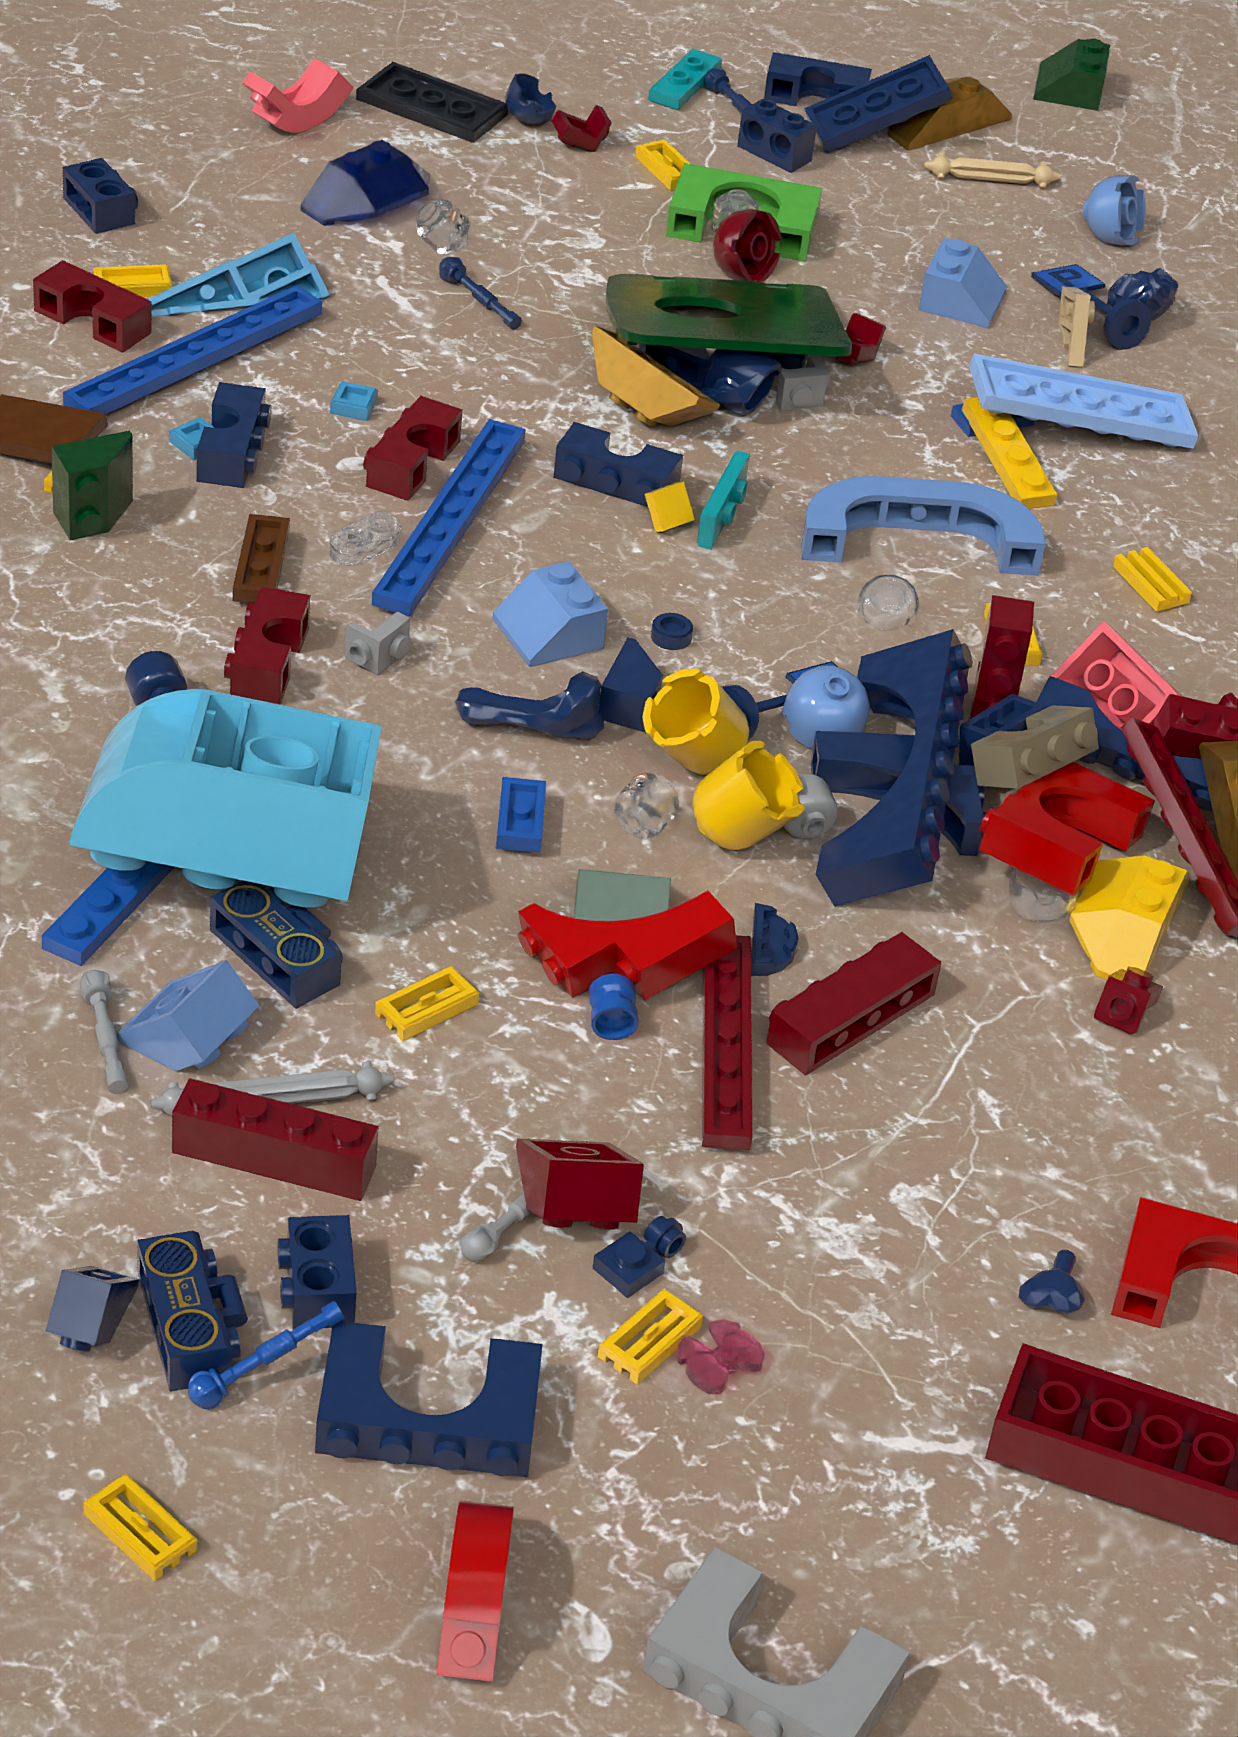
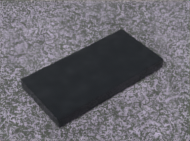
[356,62,508,143]

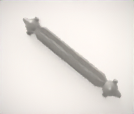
[150,1061,394,1116]

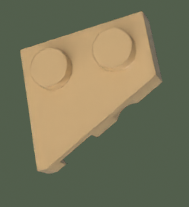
[1058,286,1095,367]

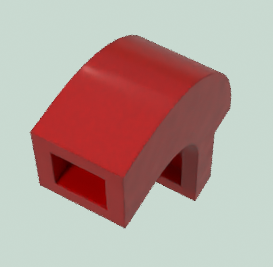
[436,1500,514,1682]

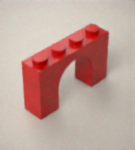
[979,762,1155,895]
[1111,1197,1238,1328]

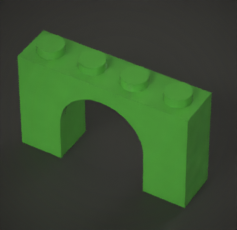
[666,163,823,262]

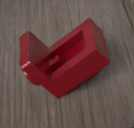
[551,105,611,152]
[835,313,886,365]
[1094,966,1163,1034]

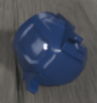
[696,349,782,415]

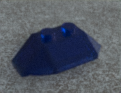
[300,140,430,226]

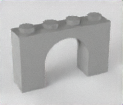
[643,1547,910,1737]

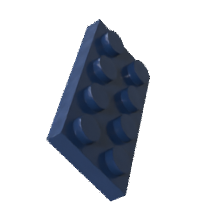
[804,55,953,153]

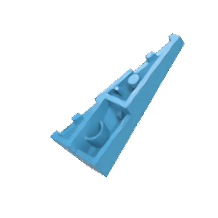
[148,233,330,317]

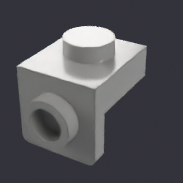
[776,355,830,411]
[344,611,411,675]

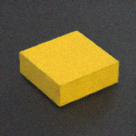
[645,481,695,532]

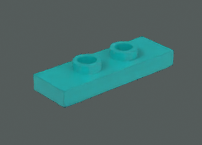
[648,48,722,110]
[697,450,750,550]

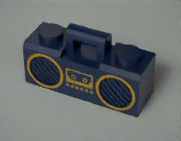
[210,880,343,1009]
[137,1230,248,1392]

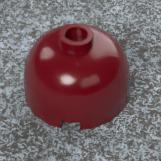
[713,209,781,282]

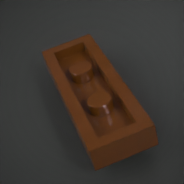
[232,514,290,603]

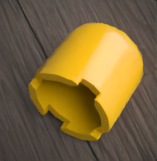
[642,668,749,775]
[692,741,805,850]

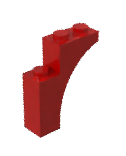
[518,890,737,1001]

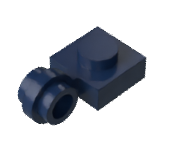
[592,1216,686,1298]

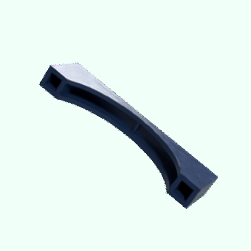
[815,629,973,907]

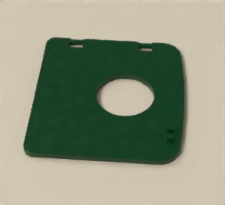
[606,274,852,356]

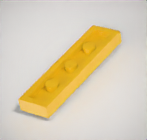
[962,397,1057,509]

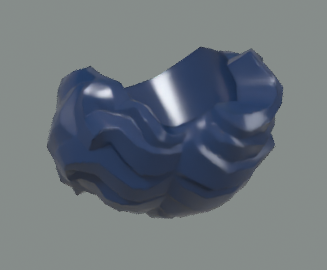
[1107,268,1179,321]

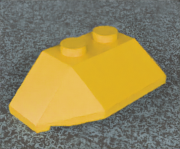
[1069,855,1191,980]

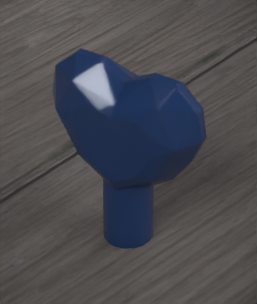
[1019,1250,1085,1315]

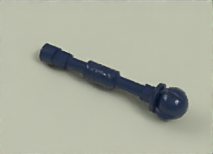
[704,68,752,113]
[439,257,522,330]

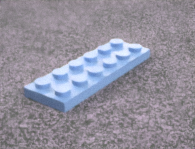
[969,353,1199,449]

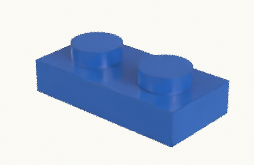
[496,777,546,853]

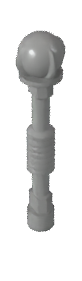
[80,970,128,1094]
[460,1193,532,1261]

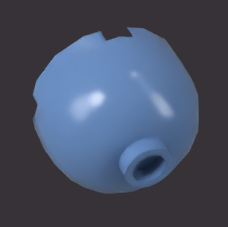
[1083,175,1146,246]
[782,666,870,749]

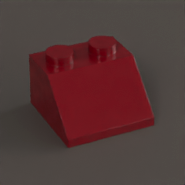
[516,1138,644,1230]

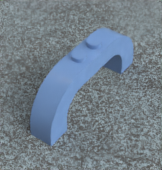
[801,476,1045,576]

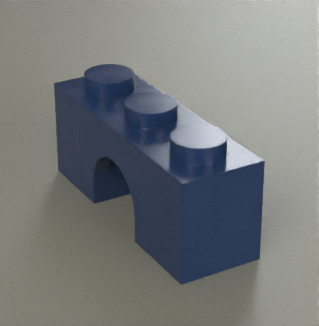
[764,52,872,107]
[196,382,272,488]
[553,422,683,507]

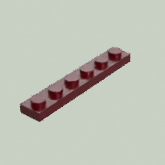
[1120,717,1238,937]
[702,935,752,1151]

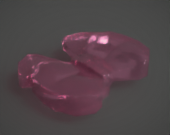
[677,1319,765,1395]

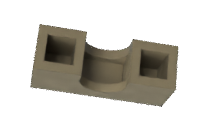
[971,705,1099,789]

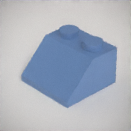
[919,238,1007,328]
[492,561,608,667]
[116,960,260,1071]

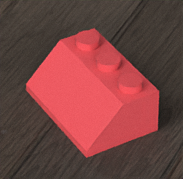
[1046,621,1182,730]

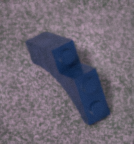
[810,730,987,856]

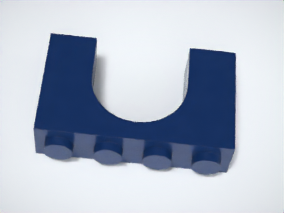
[315,1321,543,1477]

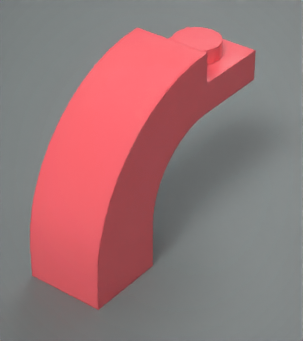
[243,58,354,133]

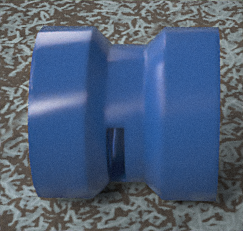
[589,974,639,1040]

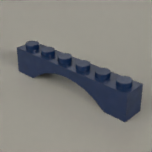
[1037,676,1213,811]

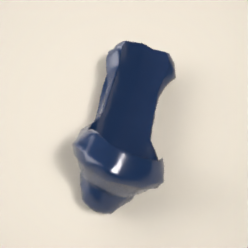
[455,671,605,741]

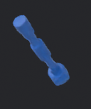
[188,1301,345,1409]

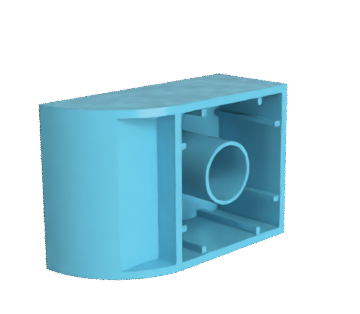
[69,689,382,907]

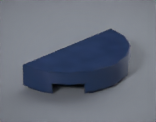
[751,903,799,976]

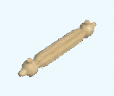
[924,152,1061,189]

